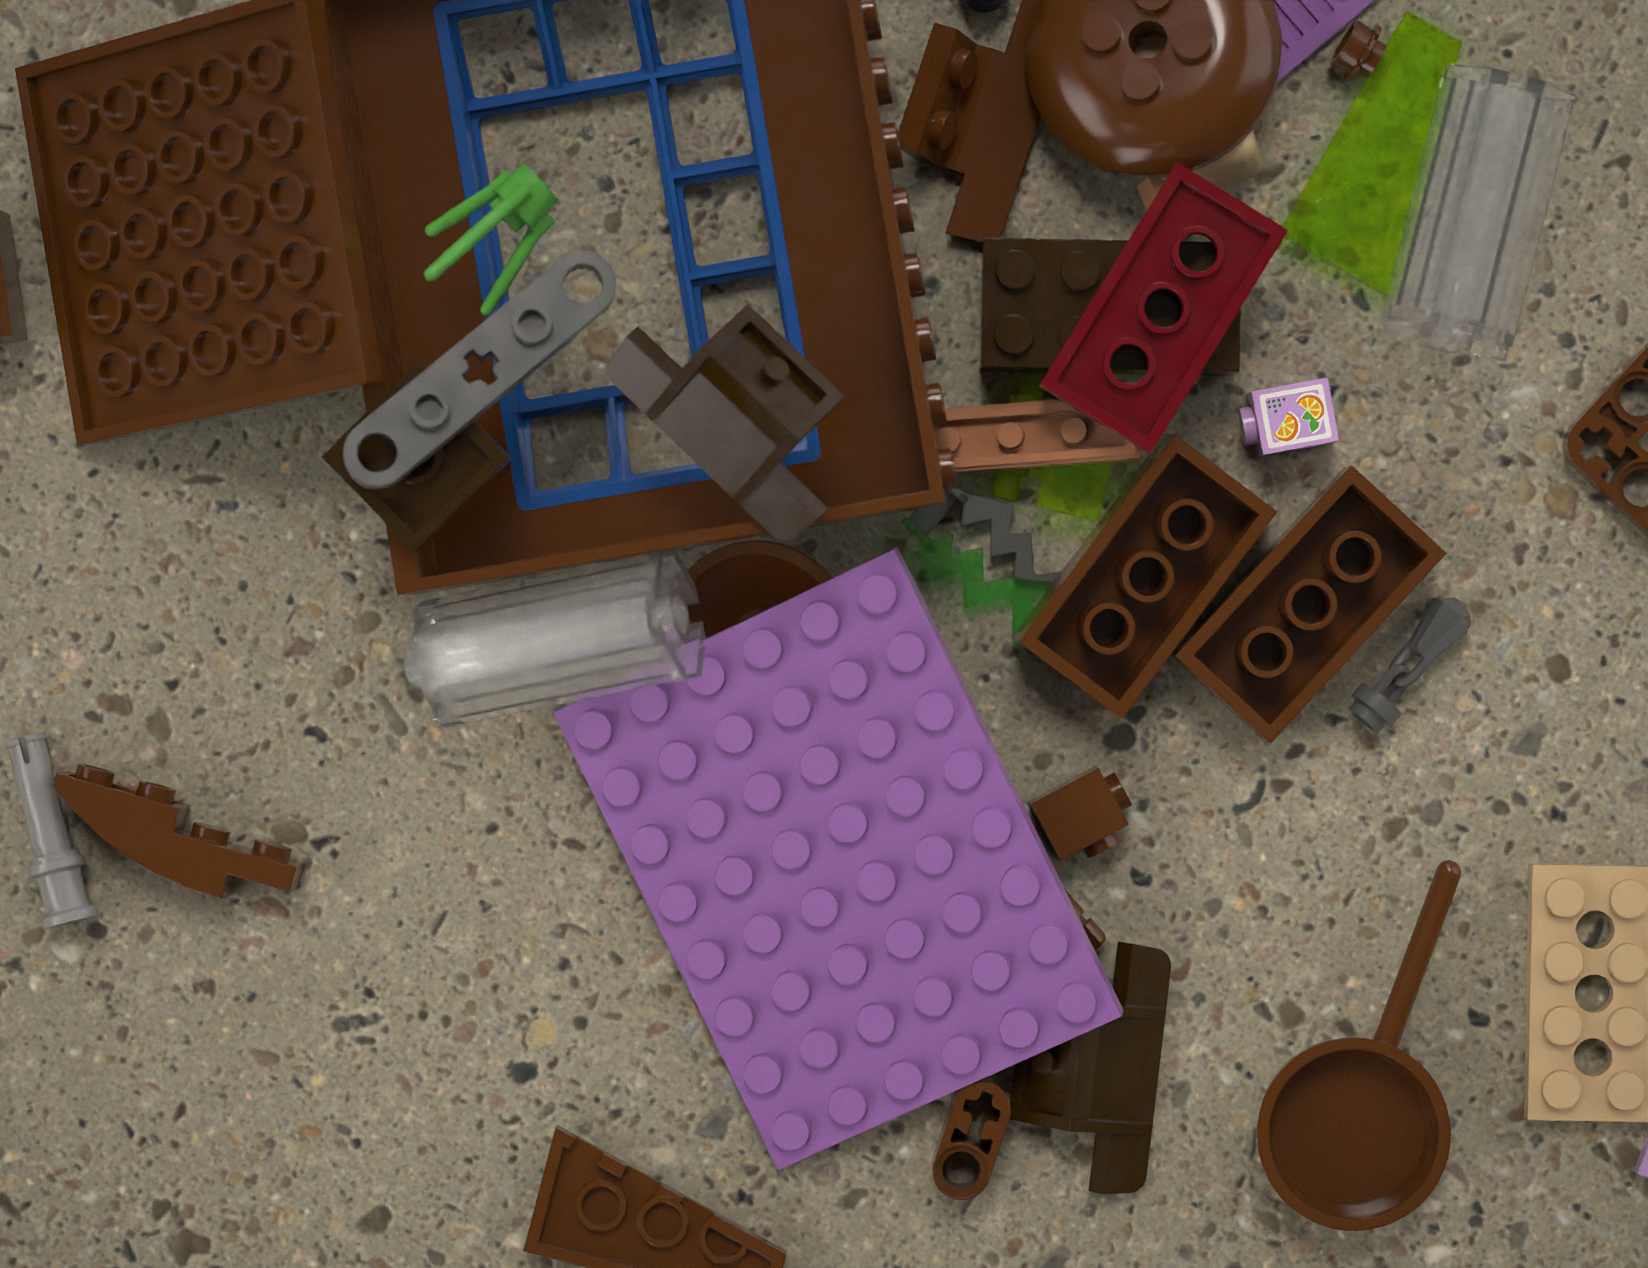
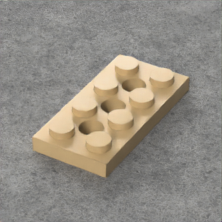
[1524,863,1648,1122]

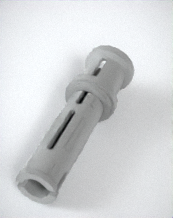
[5,732,99,930]

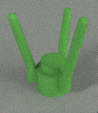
[424,163,559,316]

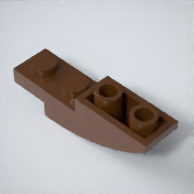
[53,763,305,899]

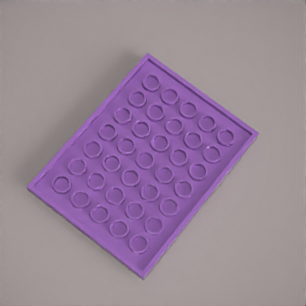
[554,547,1124,1170]

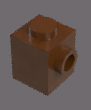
[1028,766,1132,861]

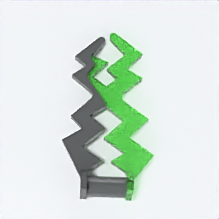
[900,488,1061,663]

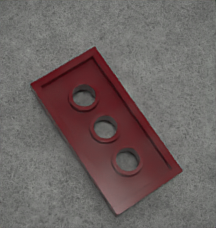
[1039,162,1288,454]

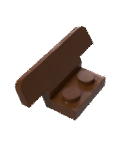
[898,0,1041,244]

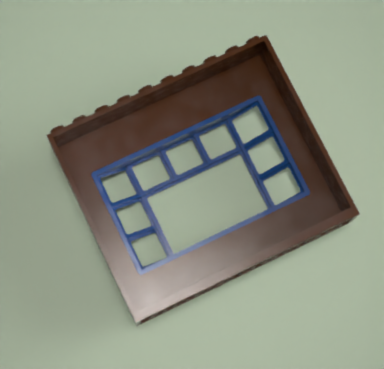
[321,0,958,595]

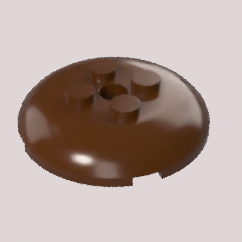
[1025,0,1283,179]

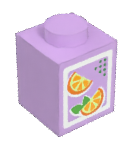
[1238,378,1339,457]

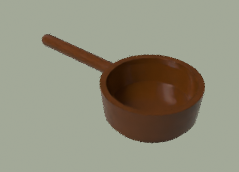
[1257,860,1461,1231]

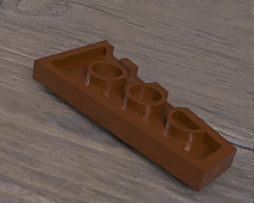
[523,1125,787,1268]

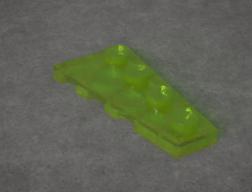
[1281,11,1462,298]

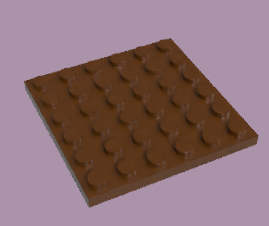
[15,0,384,445]

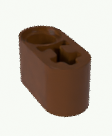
[932,1076,1011,1200]

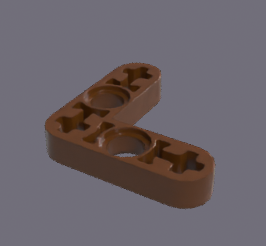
[1562,343,1648,537]

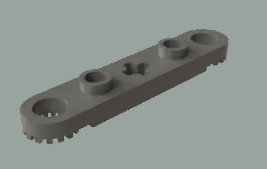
[343,251,616,490]

